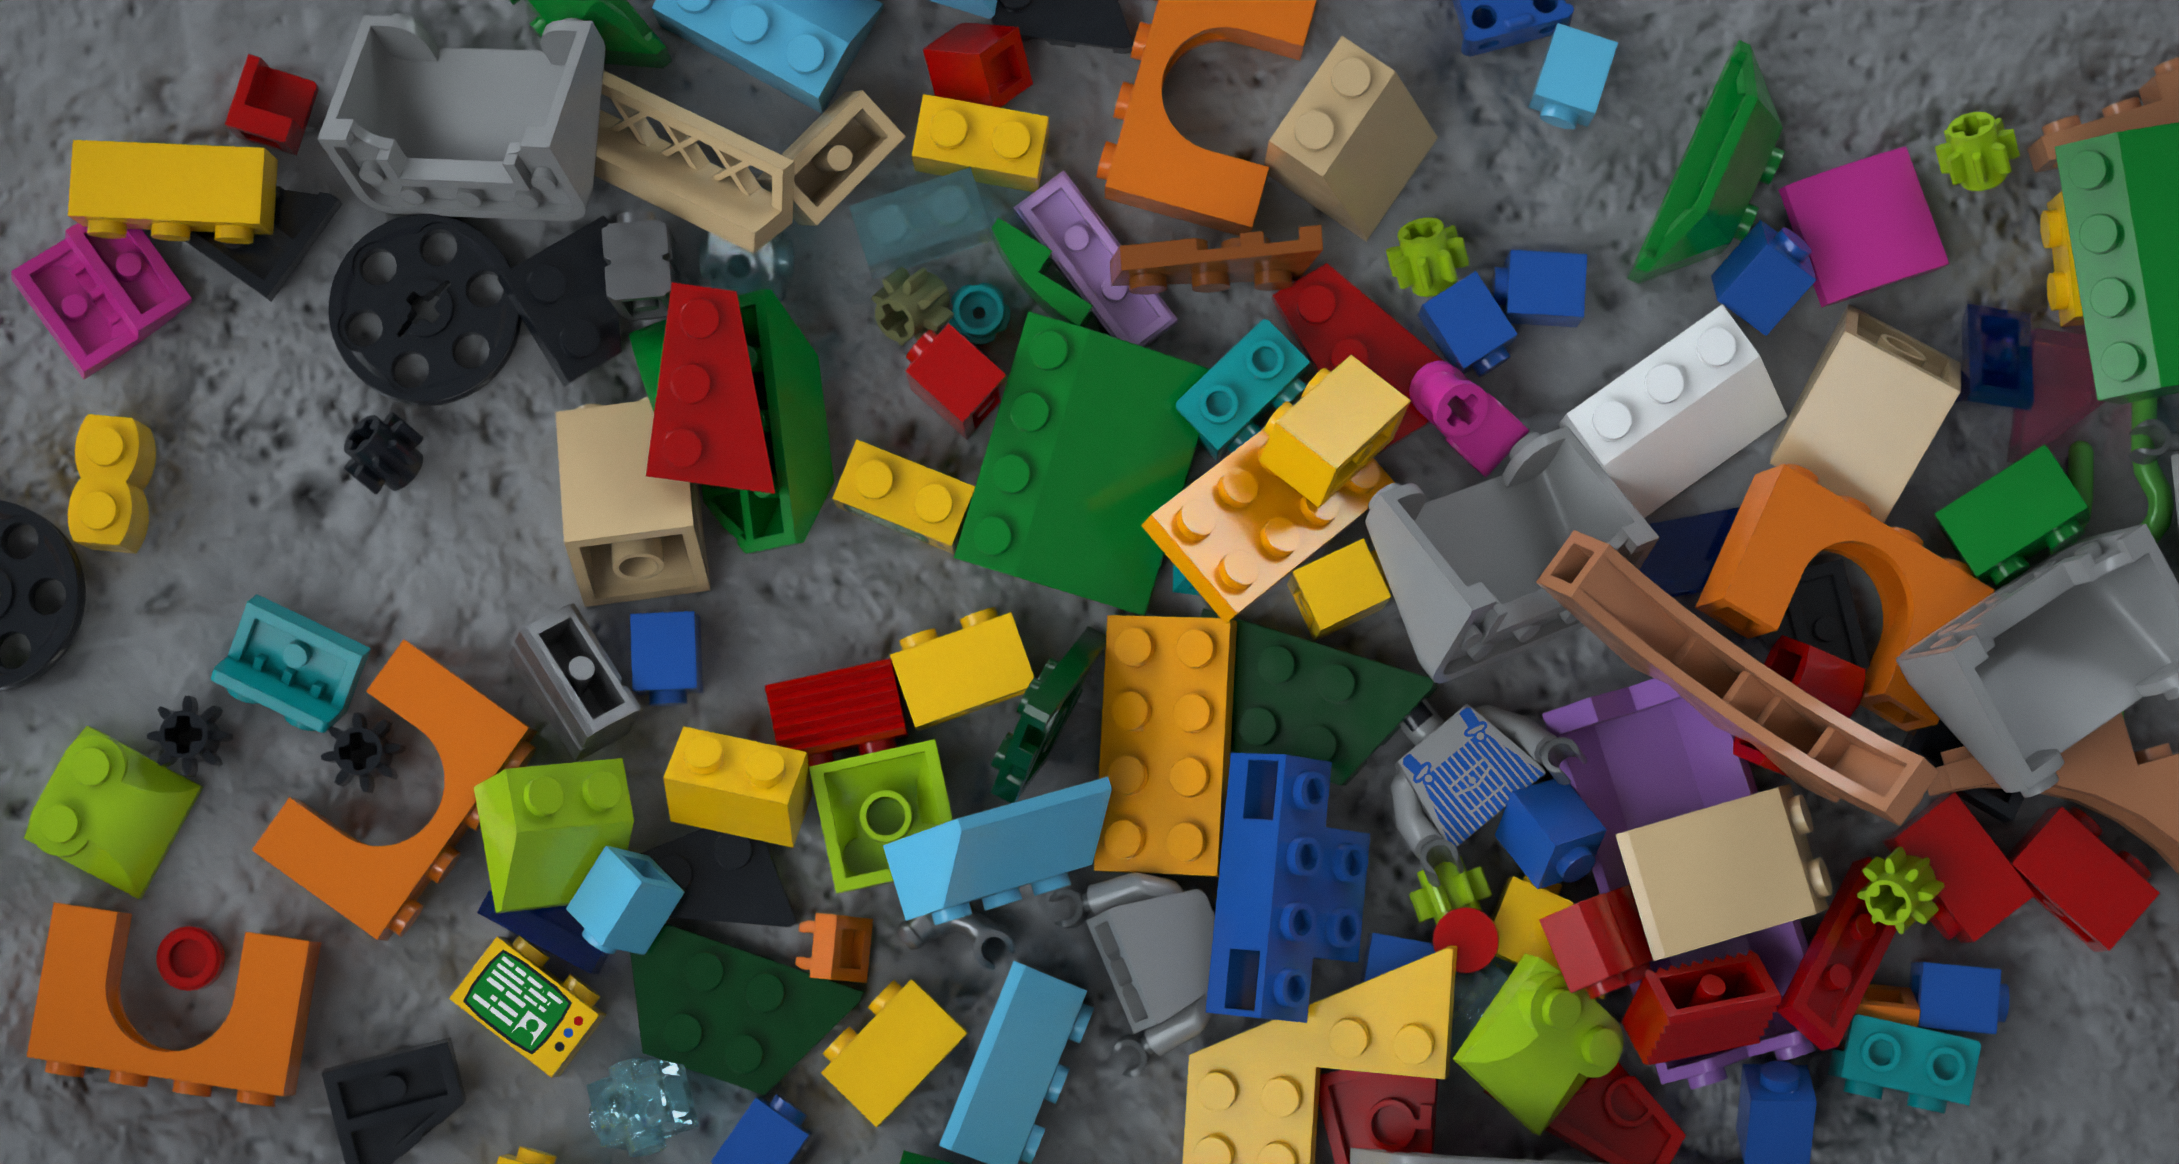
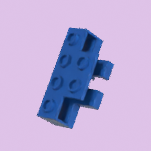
[1205,753,1370,1023]

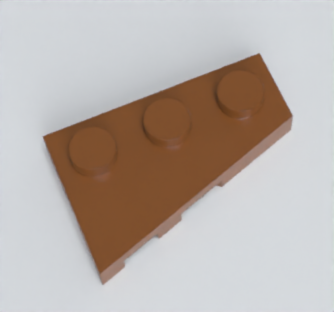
[1110,225,1323,295]

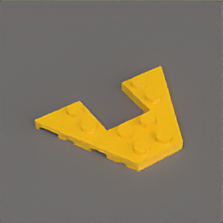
[1182,945,1457,1164]

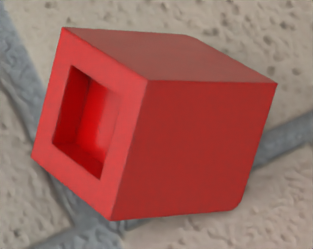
[923,22,1033,108]
[225,54,319,156]

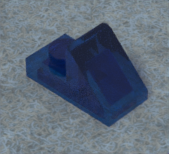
[1954,304,2034,412]

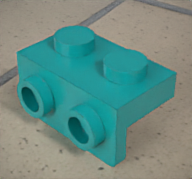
[1176,319,1310,461]
[210,594,371,733]
[1828,1014,1981,1114]

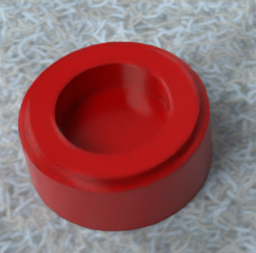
[1433,907,1499,973]
[156,926,225,991]

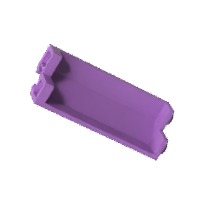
[1542,678,1815,1089]

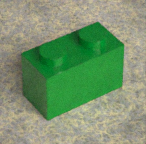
[1934,444,2090,587]

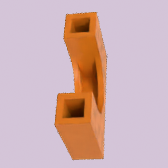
[1096,0,1317,236]
[1695,464,1995,732]
[252,639,537,941]
[27,902,321,1107]

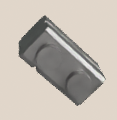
[602,211,681,321]
[508,603,642,761]

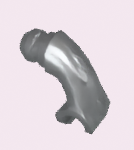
[897,907,1015,970]

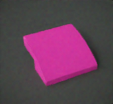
[1778,146,1949,308]
[11,223,192,379]

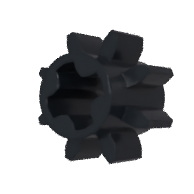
[344,412,423,494]
[147,696,233,777]
[321,712,406,793]

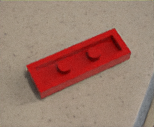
[1777,857,1897,1051]

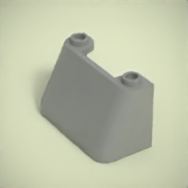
[317,14,606,221]
[1365,426,1660,684]
[1896,524,2179,798]

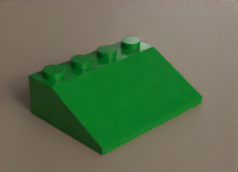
[2055,122,2179,405]
[954,311,1210,616]

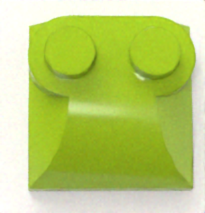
[24,726,204,899]
[809,739,953,894]
[1453,953,1624,1136]

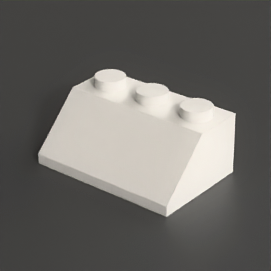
[1558,304,1787,518]

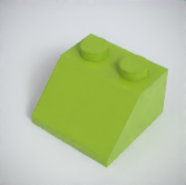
[474,758,634,913]

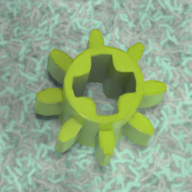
[1935,112,2020,191]
[1386,217,1470,297]
[1857,847,1945,934]
[1409,856,1492,925]

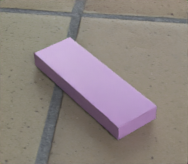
[1013,170,1178,347]

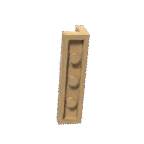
[594,70,795,254]

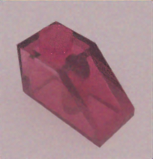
[2007,328,2104,463]

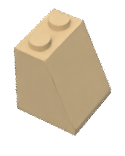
[1264,36,1438,242]
[1770,304,1961,523]
[555,396,711,607]
[1615,784,1832,961]

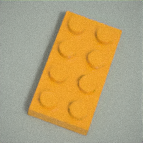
[1141,428,1395,624]
[1094,615,1237,877]

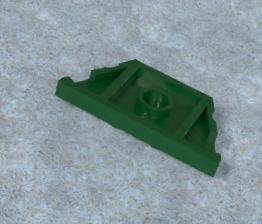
[1200,608,1438,786]
[990,626,1106,803]
[630,923,864,1095]

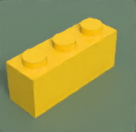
[68,140,278,244]

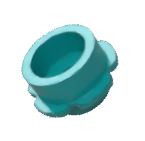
[949,283,1010,345]

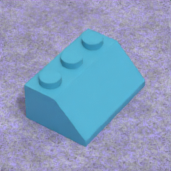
[652,0,884,114]
[883,777,1112,926]
[939,961,1094,1164]

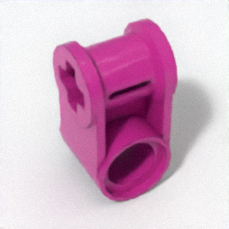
[1409,361,1529,478]

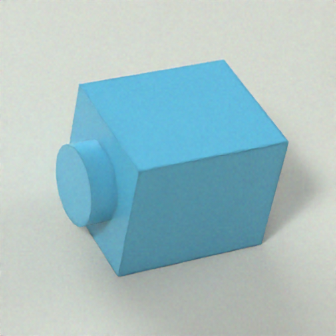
[1528,23,1618,129]
[566,846,685,955]

